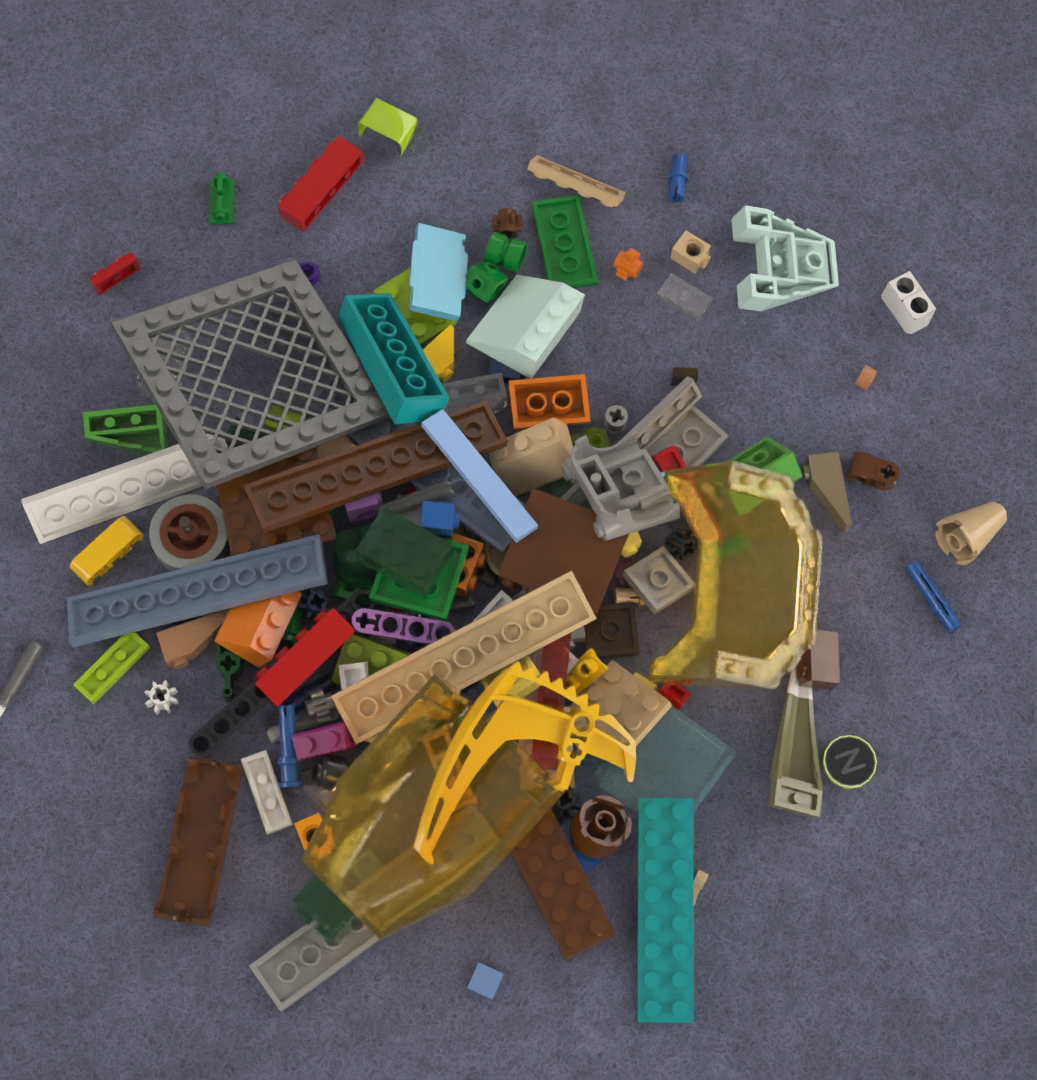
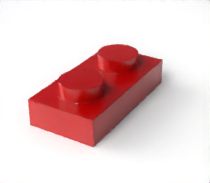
[90,252,140,295]

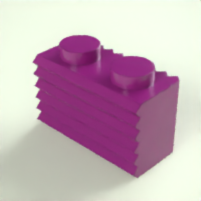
[292,722,358,760]

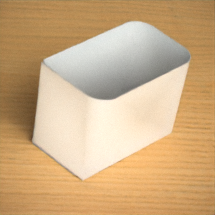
[881,271,936,334]

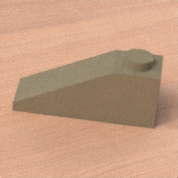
[802,452,852,532]

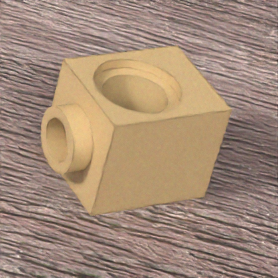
[671,230,711,273]

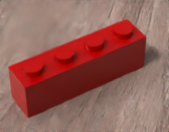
[278,136,363,232]
[255,608,356,707]

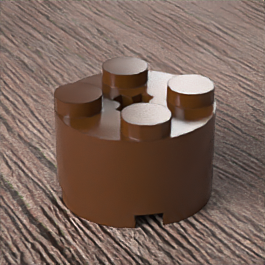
[569,795,632,859]

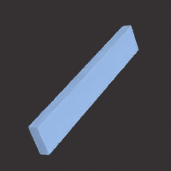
[421,409,538,543]

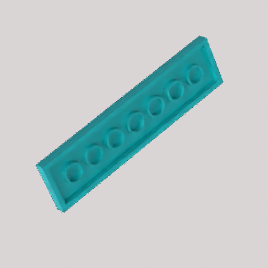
[637,798,694,1023]

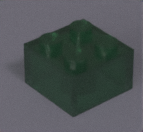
[293,875,360,945]

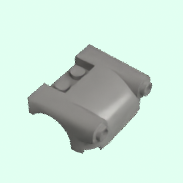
[561,431,680,541]

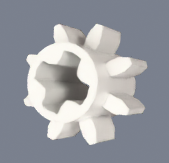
[145,680,178,715]

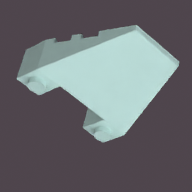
[732,205,839,311]

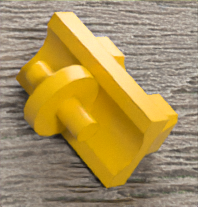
[562,648,609,696]

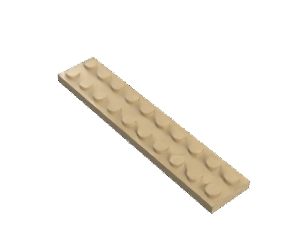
[331,571,597,744]

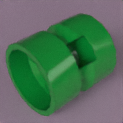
[484,231,528,273]

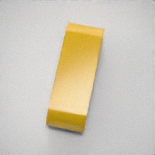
[70,516,144,586]

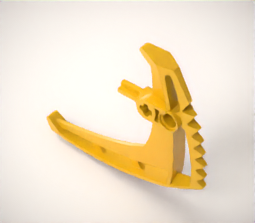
[413,661,636,864]

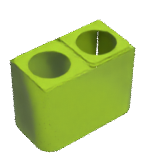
[358,98,417,157]

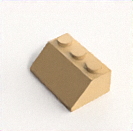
[488,417,573,497]

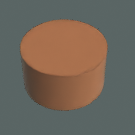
[855,364,877,390]

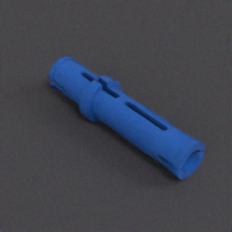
[905,560,962,634]

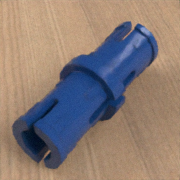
[669,153,688,203]

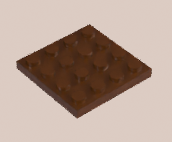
[217,447,337,556]

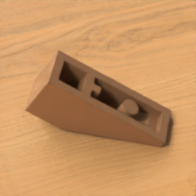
[156,609,229,669]

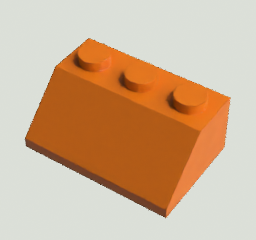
[508,374,591,430]
[214,591,302,668]

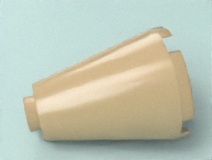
[935,502,1007,565]

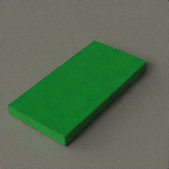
[531,194,599,288]

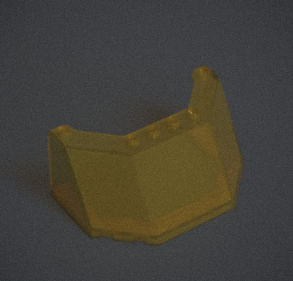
[649,461,823,689]

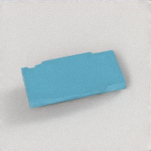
[409,223,468,321]

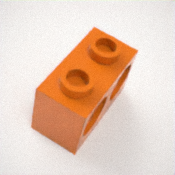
[451,533,487,598]

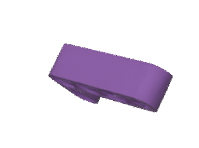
[350,608,455,645]

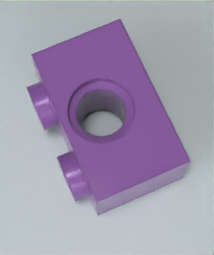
[344,492,382,528]

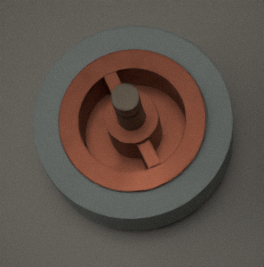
[149,494,230,571]

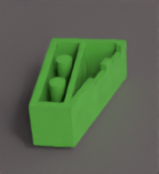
[83,404,168,455]

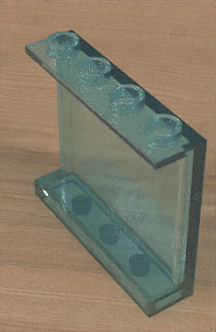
[593,706,737,814]

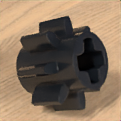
[664,528,697,561]
[548,785,581,820]

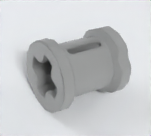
[604,405,628,435]

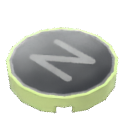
[822,735,877,789]

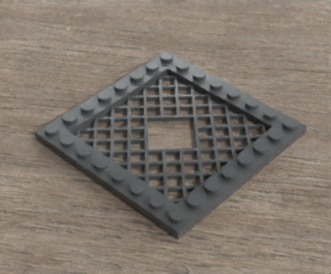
[111,260,391,490]

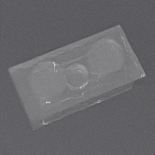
[657,273,713,321]

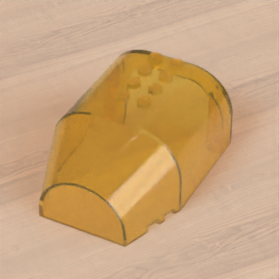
[301,674,565,939]

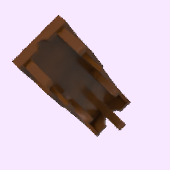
[153,757,244,928]

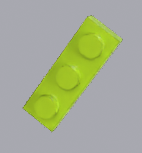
[73,632,150,705]

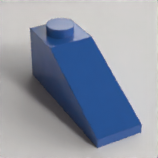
[420,501,460,539]

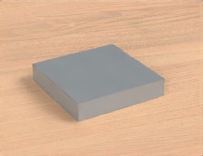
[622,546,696,615]

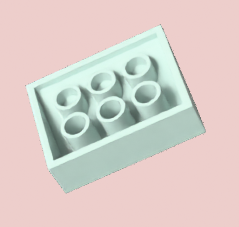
[466,275,585,379]

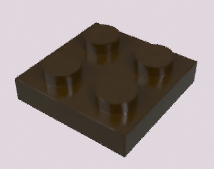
[584,602,640,659]

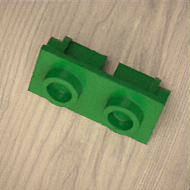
[209,172,235,225]

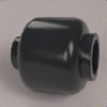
[312,754,353,792]

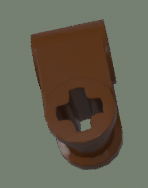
[847,451,899,490]

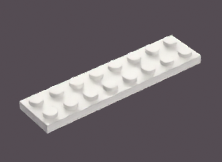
[21,430,228,544]

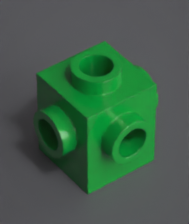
[465,261,509,303]

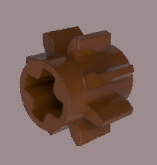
[493,208,522,239]

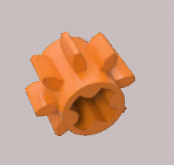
[613,248,644,281]

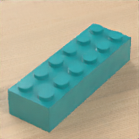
[338,293,449,424]

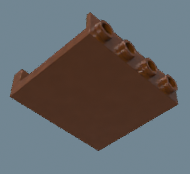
[498,488,629,618]

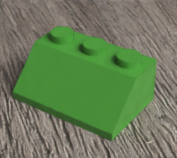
[705,437,803,516]

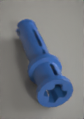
[278,705,303,787]

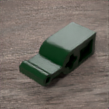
[216,630,243,703]

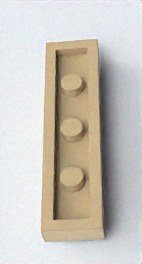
[527,155,626,207]

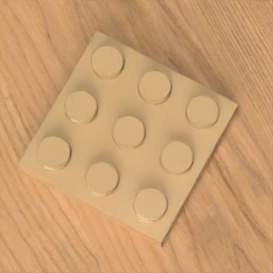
[570,660,672,746]

